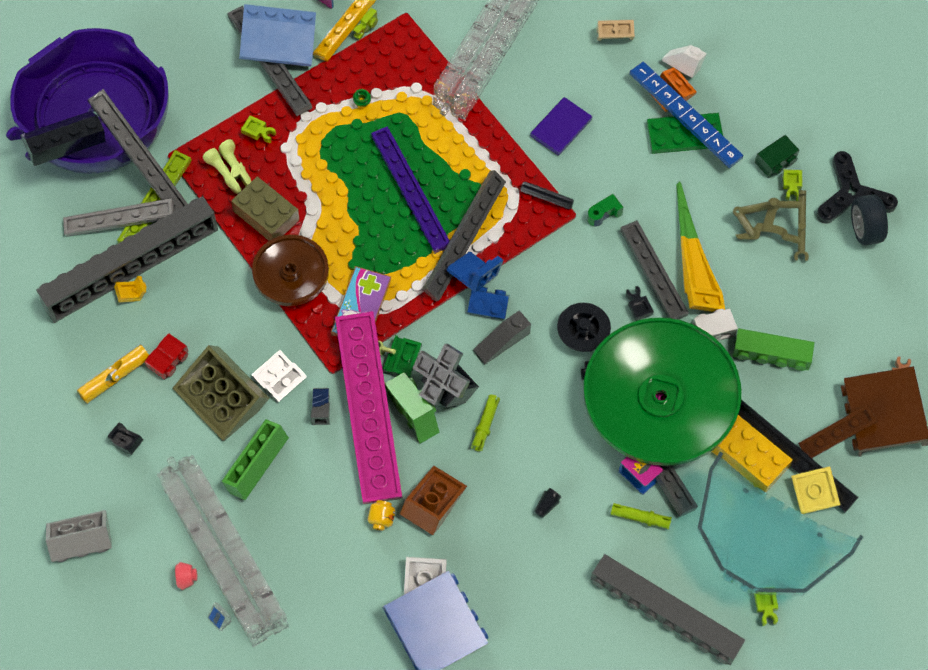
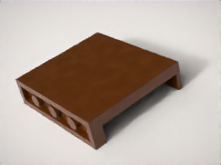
[841,366,928,457]

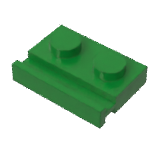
[383,335,422,378]

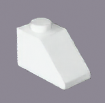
[662,45,707,78]

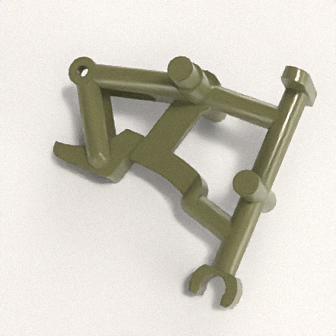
[733,190,809,261]

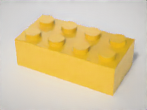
[712,415,793,495]

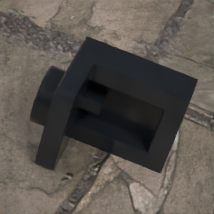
[107,422,143,455]

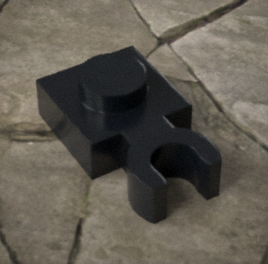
[626,286,654,321]

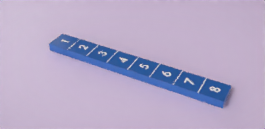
[630,61,744,169]

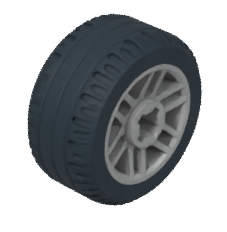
[851,195,888,245]

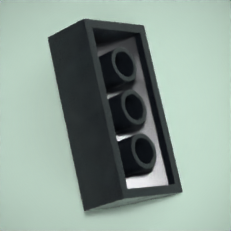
[20,111,106,166]

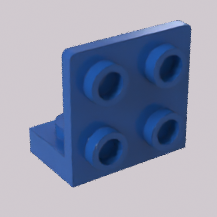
[447,252,504,292]

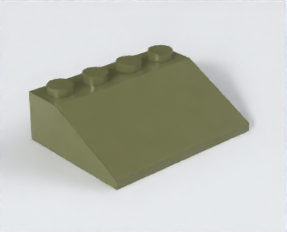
[173,345,270,441]

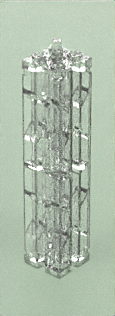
[433,0,539,120]
[157,455,289,647]

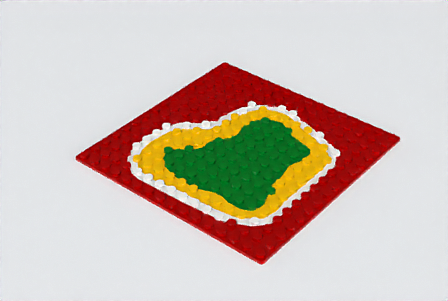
[168,13,576,374]

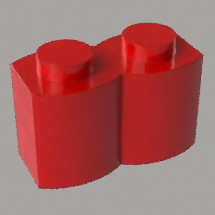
[145,333,189,380]

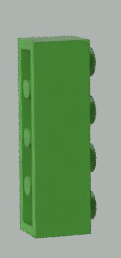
[733,328,815,371]
[221,419,289,500]

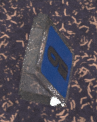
[208,602,232,631]

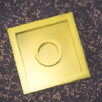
[791,466,840,515]

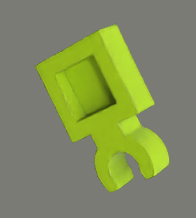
[353,8,378,40]
[241,116,276,143]
[783,169,803,201]
[754,589,778,626]

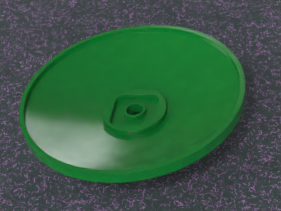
[583,318,742,466]

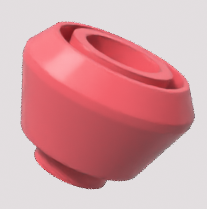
[175,562,198,590]

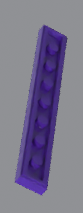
[371,126,450,254]

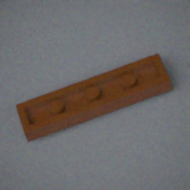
[798,404,878,458]

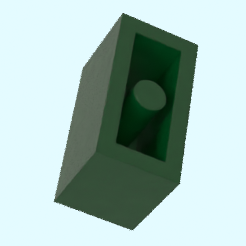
[755,135,799,178]

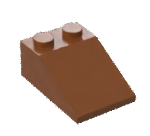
[400,466,467,535]

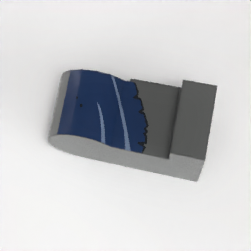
[311,388,330,425]

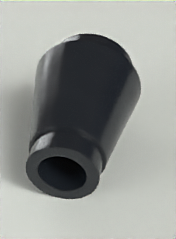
[534,488,562,518]

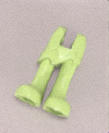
[203,139,252,194]

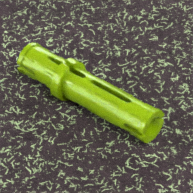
[471,394,500,451]
[611,503,672,530]

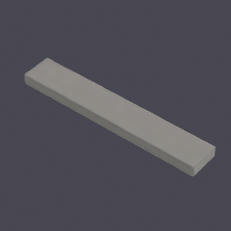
[63,198,174,237]

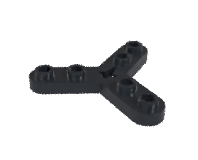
[816,151,898,224]

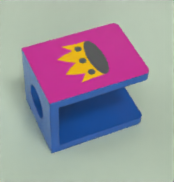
[618,457,663,495]

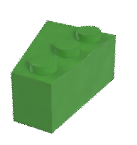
[385,373,440,444]

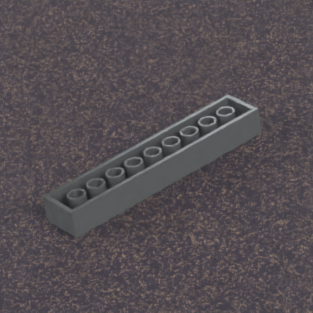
[36,196,218,323]

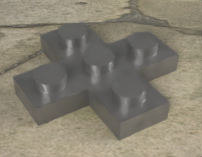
[413,344,470,405]

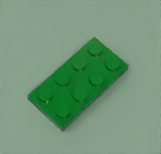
[646,113,723,154]

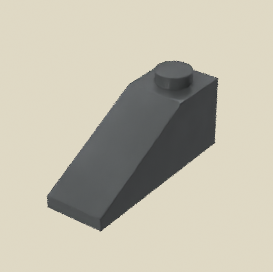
[473,310,531,365]

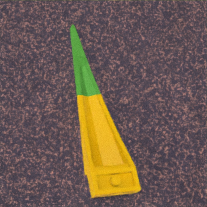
[677,181,725,312]

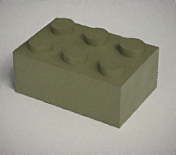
[231,176,299,241]

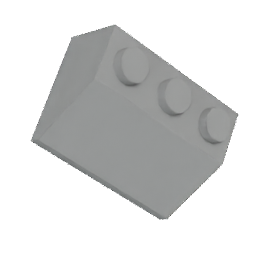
[46,510,112,562]

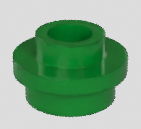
[353,89,371,107]

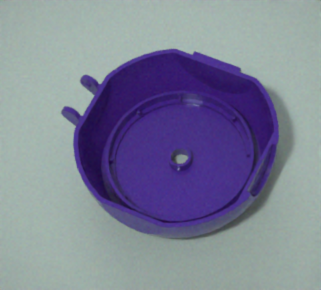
[6,28,169,174]

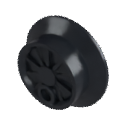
[557,302,611,352]

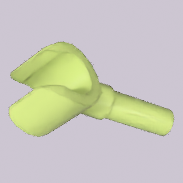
[378,341,396,356]

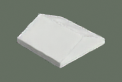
[404,557,447,595]

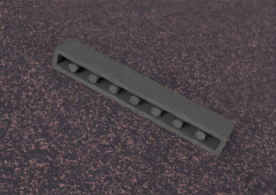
[591,554,745,665]

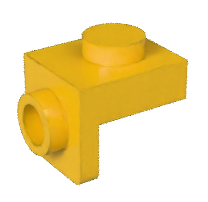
[114,276,146,303]

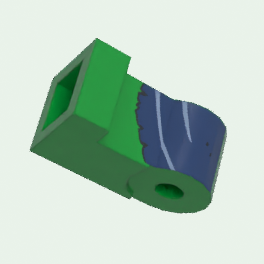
[587,194,624,227]

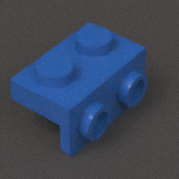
[468,287,510,319]

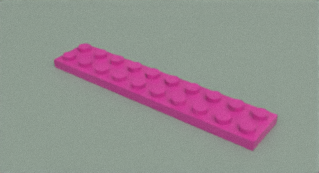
[335,311,402,504]

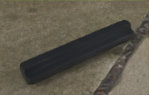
[521,181,574,209]

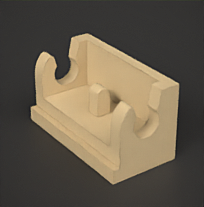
[596,20,635,41]

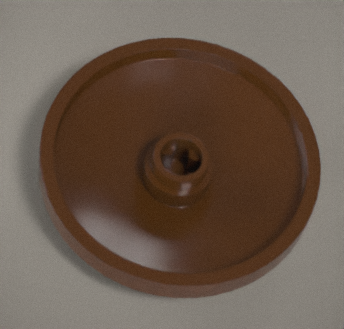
[252,235,329,306]

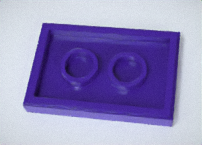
[530,97,593,156]

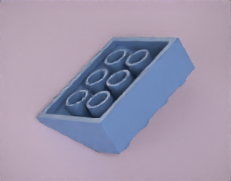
[239,4,316,67]

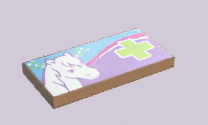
[331,266,391,337]

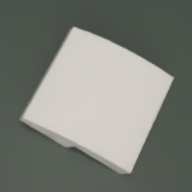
[251,350,307,402]

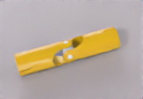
[77,345,149,404]

